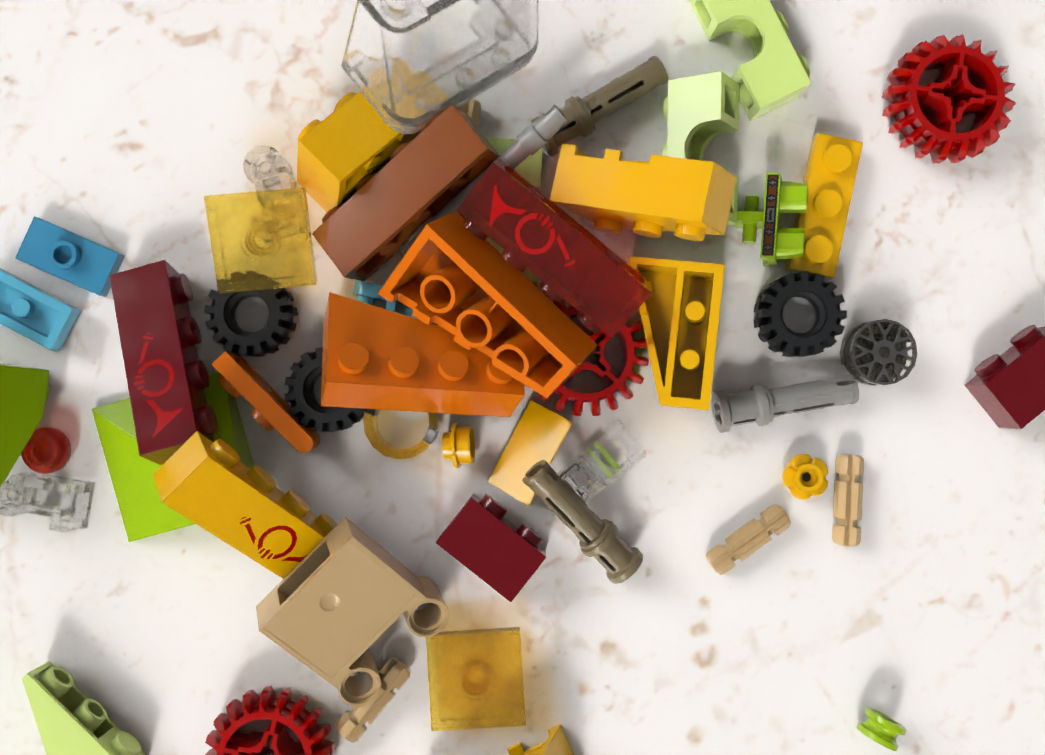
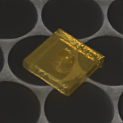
[204,187,317,294]
[426,627,526,731]

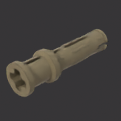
[531,56,668,157]
[522,460,643,584]

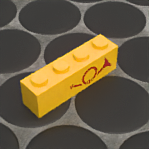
[153,431,338,579]

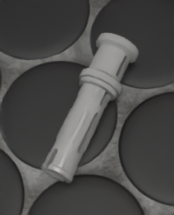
[711,374,859,433]

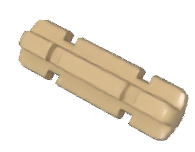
[832,454,864,546]
[705,504,791,575]
[335,657,411,743]

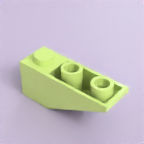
[22,661,146,755]

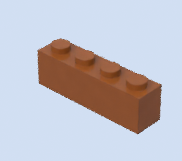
[312,104,500,281]

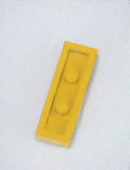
[785,133,863,280]

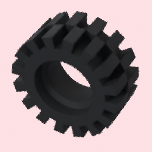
[204,270,298,357]
[753,271,847,357]
[284,347,366,432]

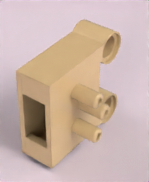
[256,517,450,706]

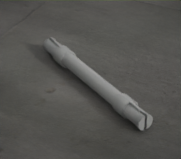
[399,104,568,256]

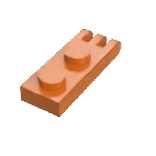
[211,351,321,453]

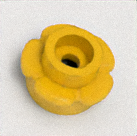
[442,422,475,468]
[782,454,828,500]

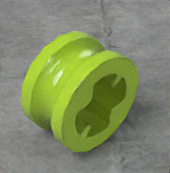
[856,706,907,751]

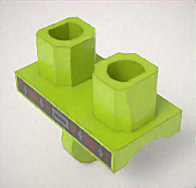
[731,173,808,266]

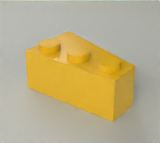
[297,57,444,212]
[549,144,737,241]
[627,256,725,411]

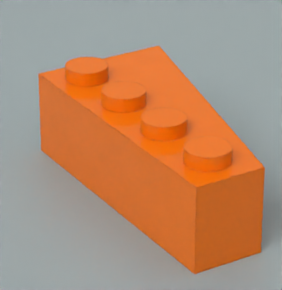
[378,211,598,398]
[321,292,525,417]

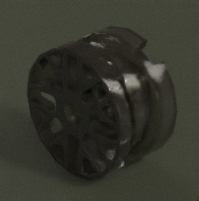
[839,319,918,386]

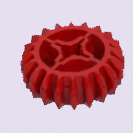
[881,34,1016,164]
[540,290,649,417]
[205,685,335,755]

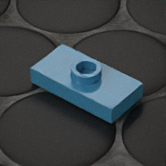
[15,216,125,297]

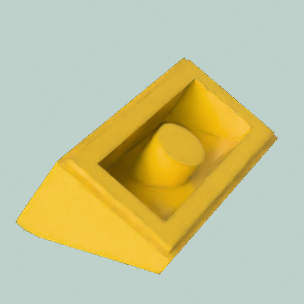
[488,400,572,506]

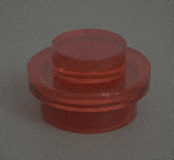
[21,427,71,474]

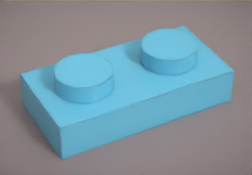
[0,268,81,351]

